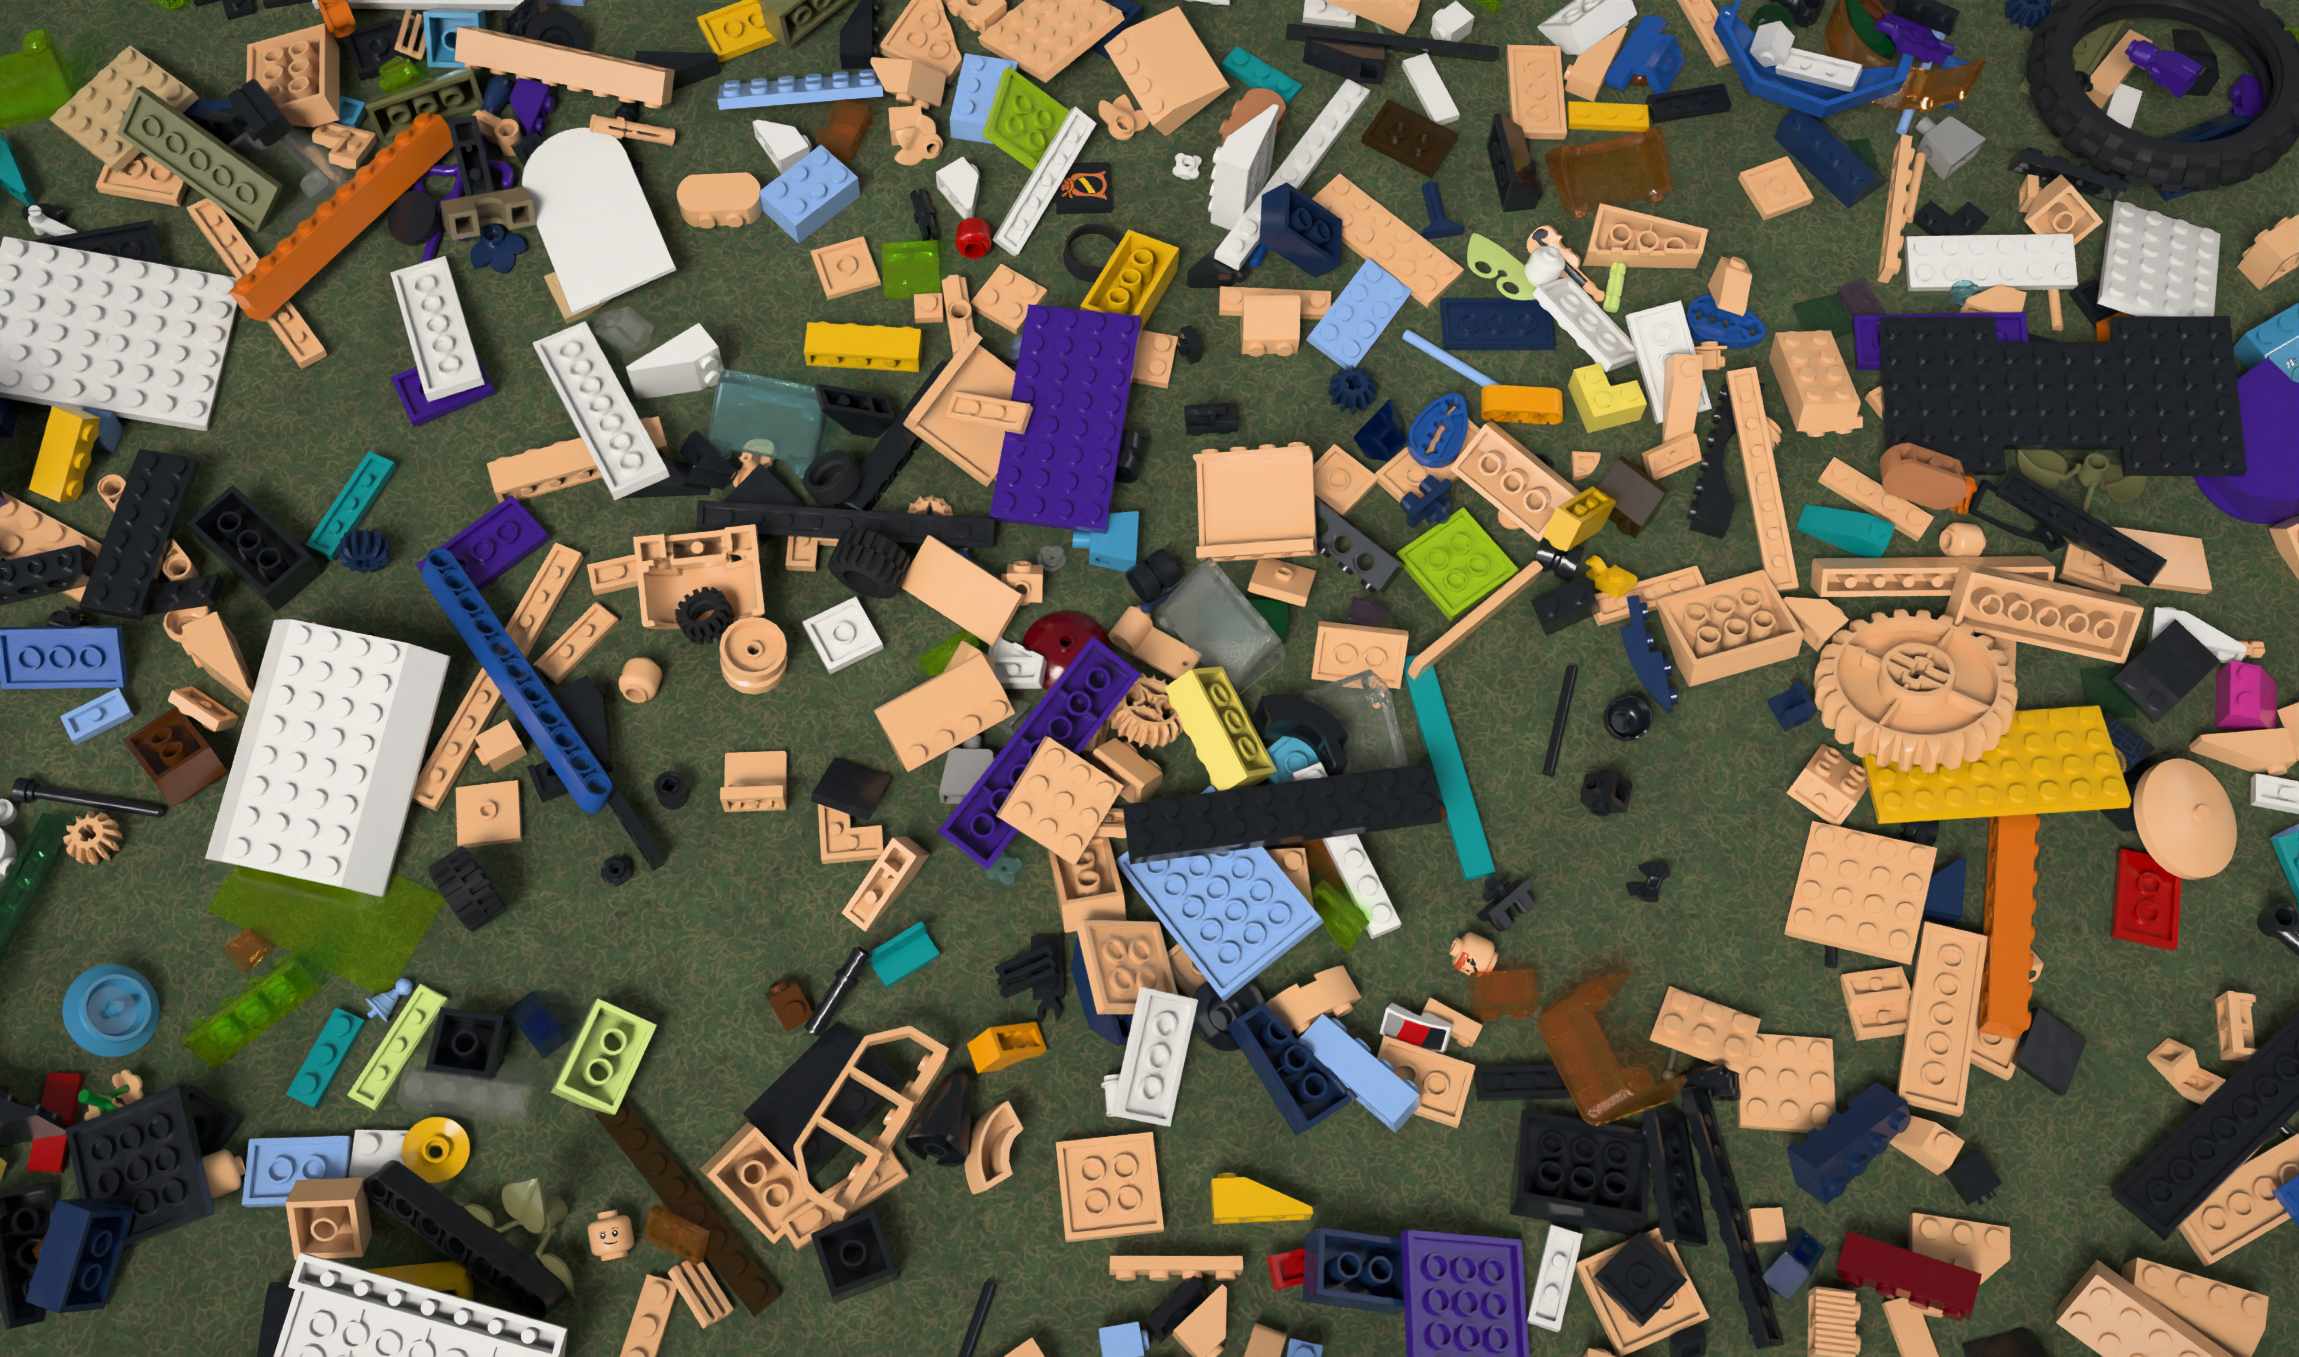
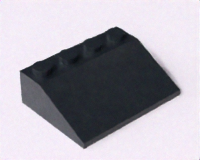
[743,1023,904,1181]
[1509,1109,1649,1236]

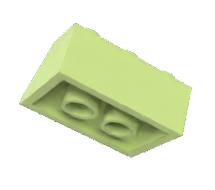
[551,999,657,1115]

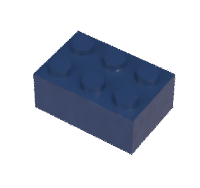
[1259,182,1342,278]
[26,1198,135,1313]
[1302,1227,1405,1314]

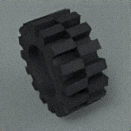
[675,587,735,645]

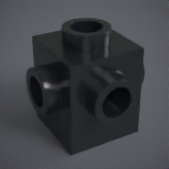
[1580,770,1632,817]

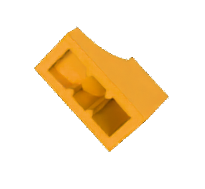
[967,1022,1047,1073]

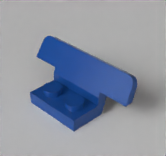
[1605,15,1686,94]

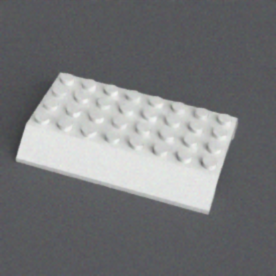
[205,619,451,898]
[274,1252,568,1357]

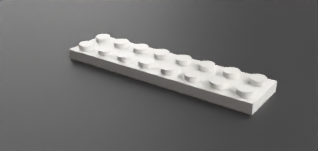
[533,321,670,500]

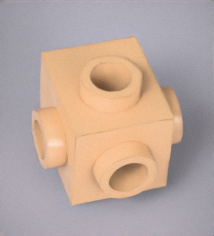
[1001,561,1043,606]

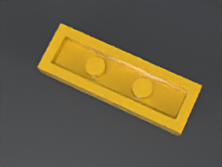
[1567,101,1649,132]

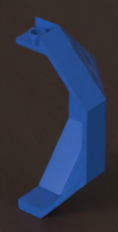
[1713,0,1914,118]

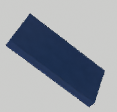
[1439,298,1555,350]

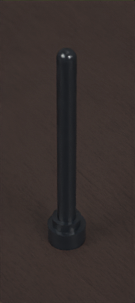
[12,777,166,818]

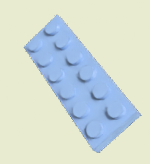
[718,69,883,110]

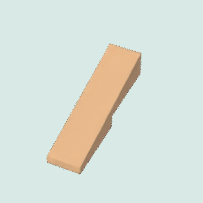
[2085,29,2153,109]

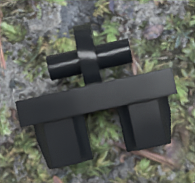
[1184,400,1238,436]
[1476,876,1536,932]

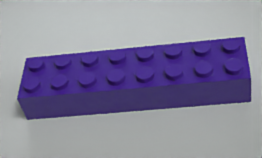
[937,636,1141,870]

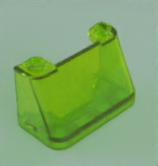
[0,27,77,129]

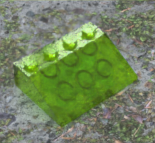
[180,951,324,1070]

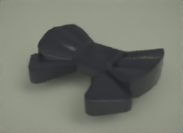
[1626,862,1671,902]

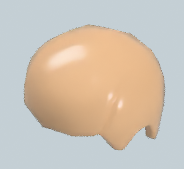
[163,606,211,643]

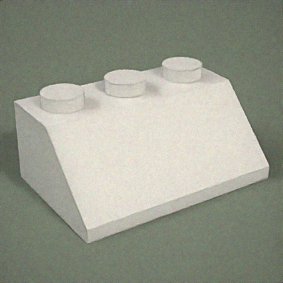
[1537,0,1637,56]

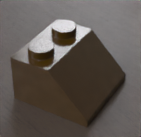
[1597,456,1668,539]

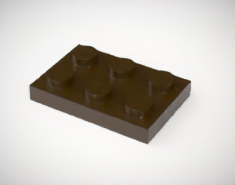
[1361,99,1459,179]

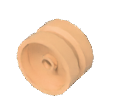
[719,617,787,695]

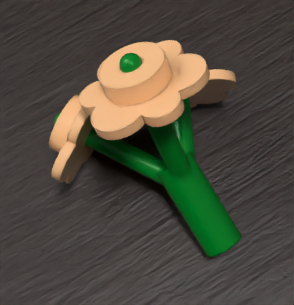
[78,1069,143,1121]

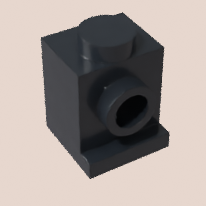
[527,761,569,803]

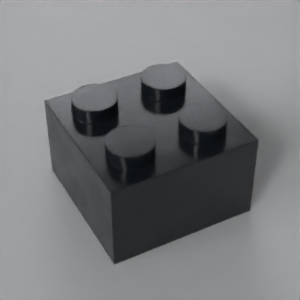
[811,1210,898,1304]

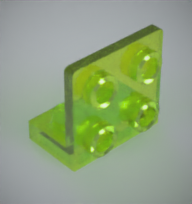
[881,240,940,299]

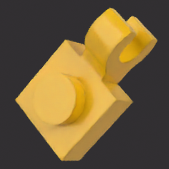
[1585,555,1637,599]

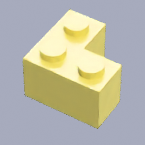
[1568,363,1647,433]

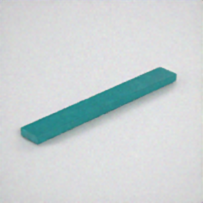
[1403,654,1496,881]

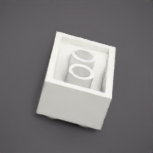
[626,323,725,400]

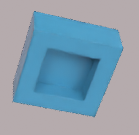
[333,96,368,128]

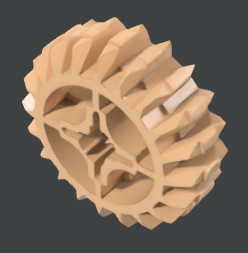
[1107,673,1184,749]

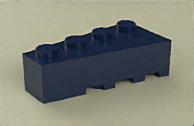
[1227,1003,1358,1136]
[1787,1082,1911,1206]

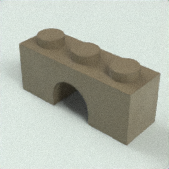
[440,187,536,240]

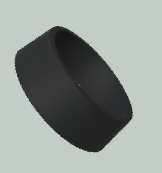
[1063,224,1120,282]

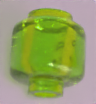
[377,56,421,94]

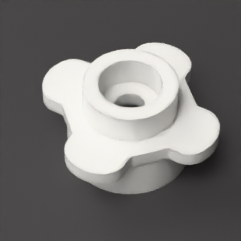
[1173,153,1202,180]

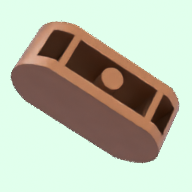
[1219,88,1286,147]
[1879,443,1967,510]

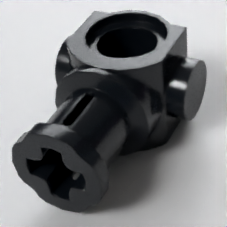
[1769,0,1825,29]

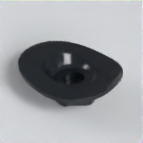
[524,9,589,51]
[1192,981,1266,1052]

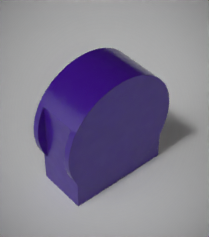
[2193,357,2299,524]

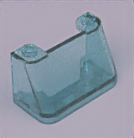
[705,370,835,478]

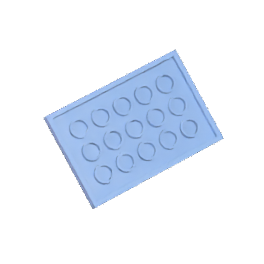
[1115,785,1324,1001]

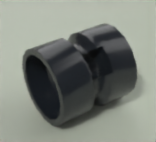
[1115,430,1147,484]
[1534,538,1585,583]
[1126,549,1181,602]

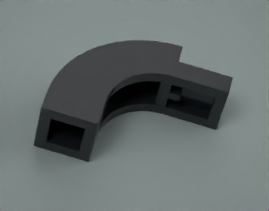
[1254,694,1348,777]

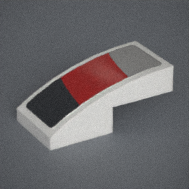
[1380,1003,1453,1053]

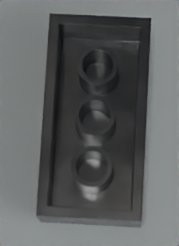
[186,485,321,612]

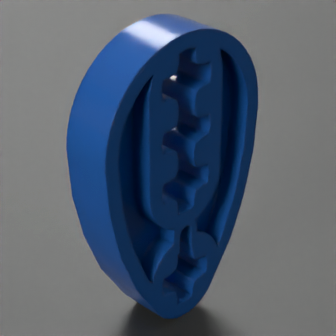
[1685,295,1766,349]
[1407,393,1468,468]

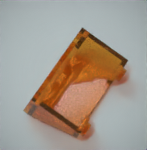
[1544,126,1673,219]

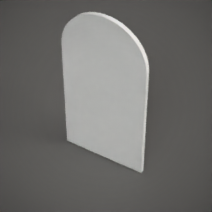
[522,128,676,315]

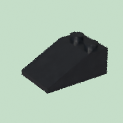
[2108,619,2220,723]

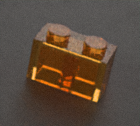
[816,100,871,164]
[1467,969,1539,1022]

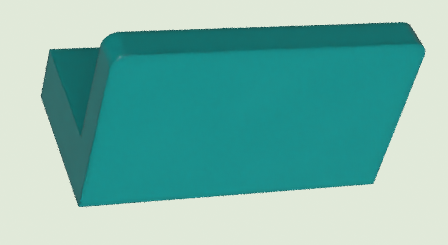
[869,921,940,990]

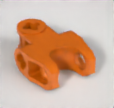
[317,0,356,38]

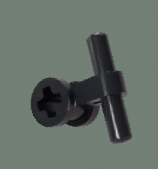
[1676,1064,1741,1101]

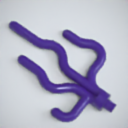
[412,135,515,263]

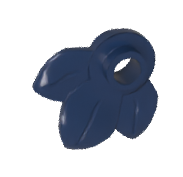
[471,224,526,274]

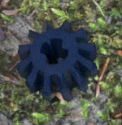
[2004,0,2052,32]
[1328,365,1377,415]
[338,528,391,573]

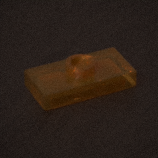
[644,1205,710,1265]

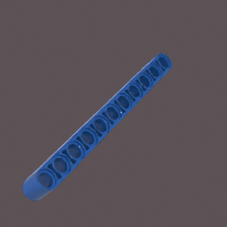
[422,548,612,814]

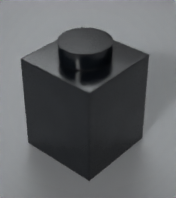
[1943,1150,2002,1206]

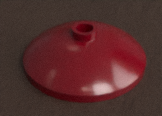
[1022,611,1110,690]

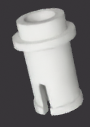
[1101,1074,1120,1117]

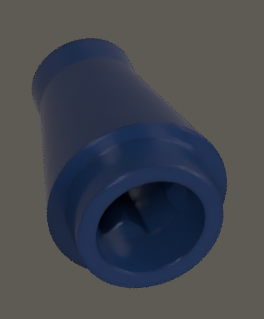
[480,76,513,116]

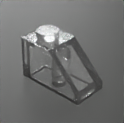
[590,306,654,353]

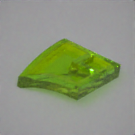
[1312,879,1370,953]

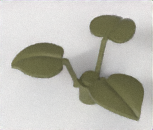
[2017,450,2147,551]
[461,1176,578,1303]

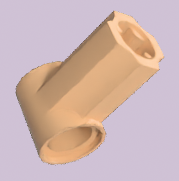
[472,110,522,156]

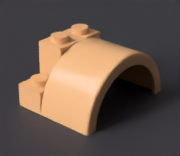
[633,524,765,630]

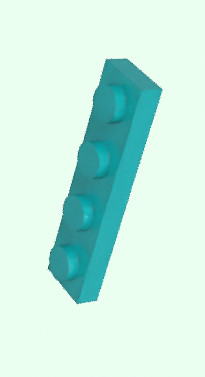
[305,451,397,561]

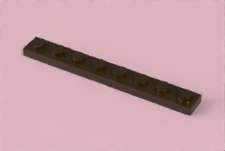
[595,1097,781,1318]

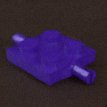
[1875,13,1955,65]

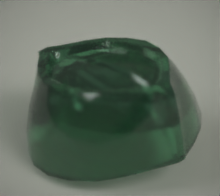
[1748,4,1795,34]

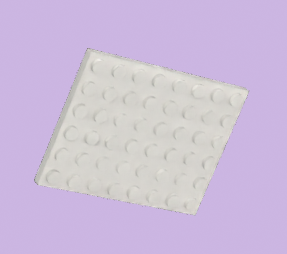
[0,236,239,431]

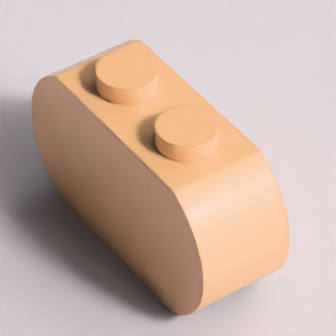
[677,172,763,229]

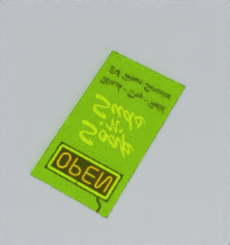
[206,865,446,995]

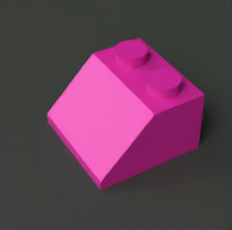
[2215,660,2277,732]

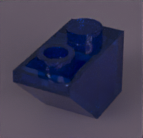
[1353,400,1406,461]

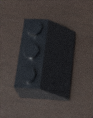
[1486,113,1542,213]

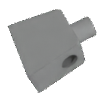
[1915,116,1986,181]
[939,735,994,804]

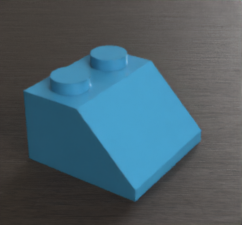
[423,8,486,68]

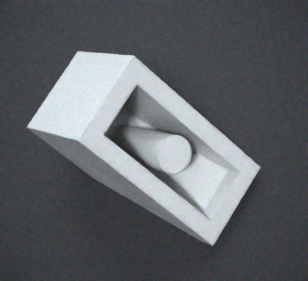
[753,120,812,174]
[936,157,980,219]

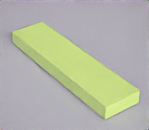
[348,984,449,1112]

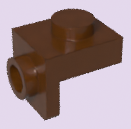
[764,978,813,1032]

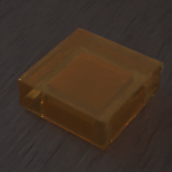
[224,927,270,973]

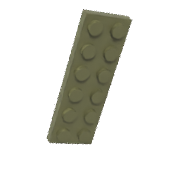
[116,86,283,233]

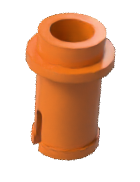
[1949,476,1977,514]

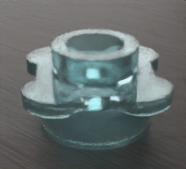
[1949,280,1979,305]
[986,852,1022,886]

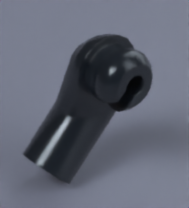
[21,203,67,223]

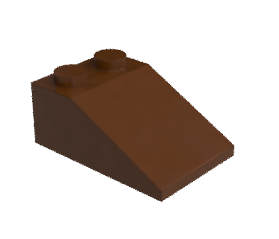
[123,706,228,807]

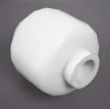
[1525,246,1565,287]

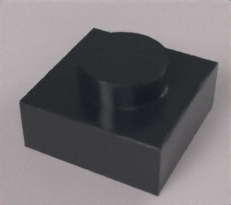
[511,131,543,168]
[1177,325,1202,365]
[1669,1326,1706,1357]

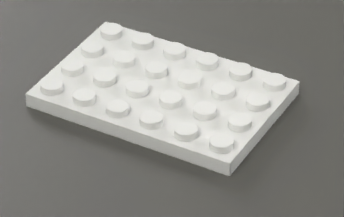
[2097,200,2221,317]

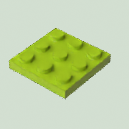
[982,67,1069,171]
[1396,507,1519,622]

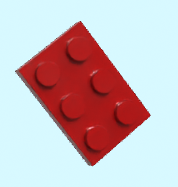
[2111,849,2182,951]

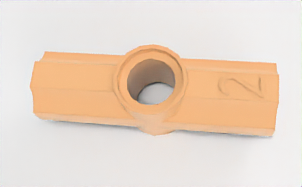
[942,274,974,357]

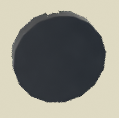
[388,190,441,246]

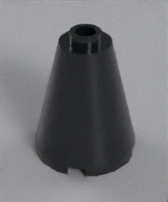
[905,1072,974,1167]

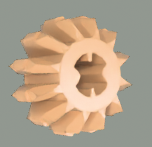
[63,811,123,866]

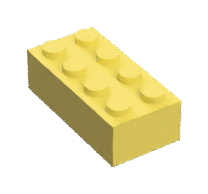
[1164,666,1278,791]

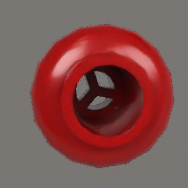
[955,217,992,259]

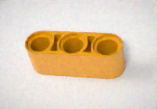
[1481,385,1563,425]

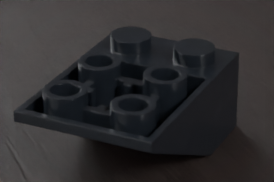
[0,1092,69,1147]

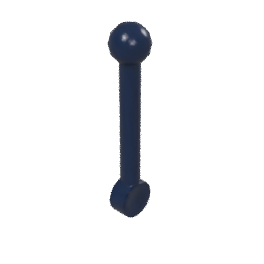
[1140,585,1181,614]

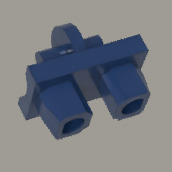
[1400,475,1452,529]

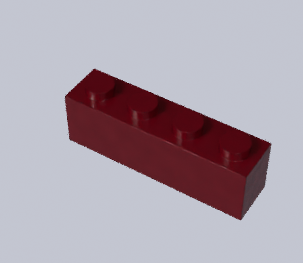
[1837,1231,1982,1321]

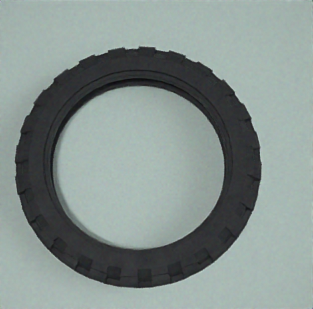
[2026,0,2299,192]

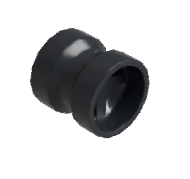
[654,771,689,810]

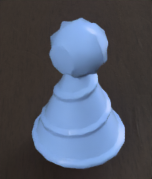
[365,978,413,1022]

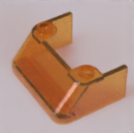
[1537,969,1687,1126]

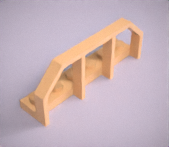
[793,1026,949,1223]

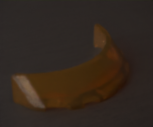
[1823,0,1986,112]

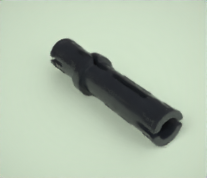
[804,945,872,1037]

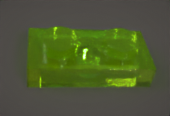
[914,629,980,676]

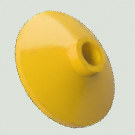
[402,1117,470,1183]

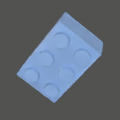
[950,53,1018,144]
[759,145,860,244]

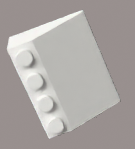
[1208,104,1279,230]

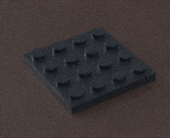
[66,1085,215,1249]

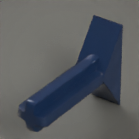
[1421,181,1465,240]

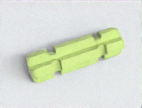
[1603,262,1627,313]

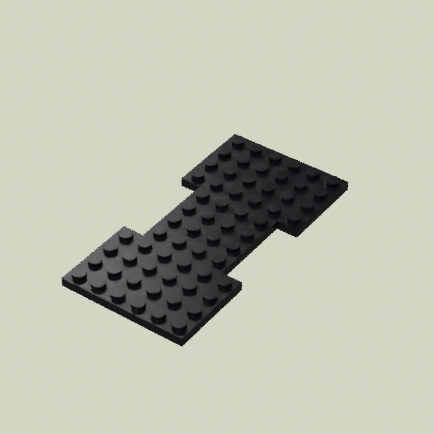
[1877,316,2247,476]

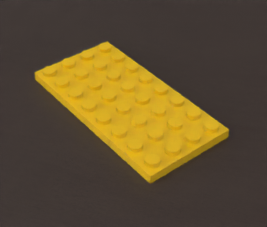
[1861,705,2131,824]

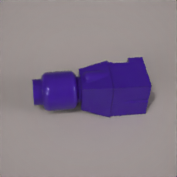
[2125,39,2202,99]

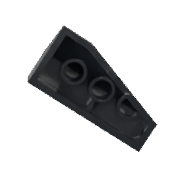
[0,1181,57,1330]

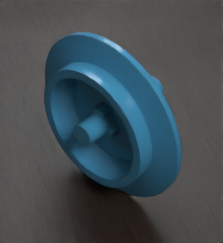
[62,964,160,1057]

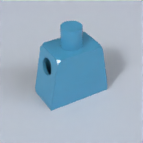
[1072,511,1139,572]

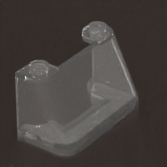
[1156,556,1287,696]
[1304,669,1410,775]

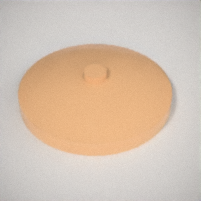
[2134,758,2237,880]

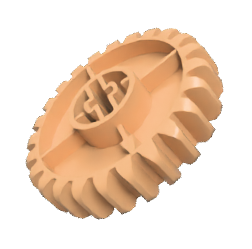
[1814,609,2018,773]

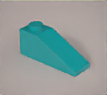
[0,135,36,206]
[1795,504,1896,558]

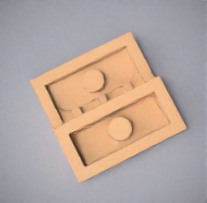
[1840,966,1912,1041]

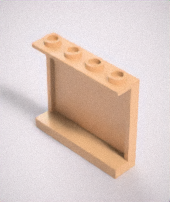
[903,331,1016,487]
[1193,442,1317,563]

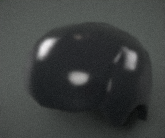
[1603,694,1653,742]

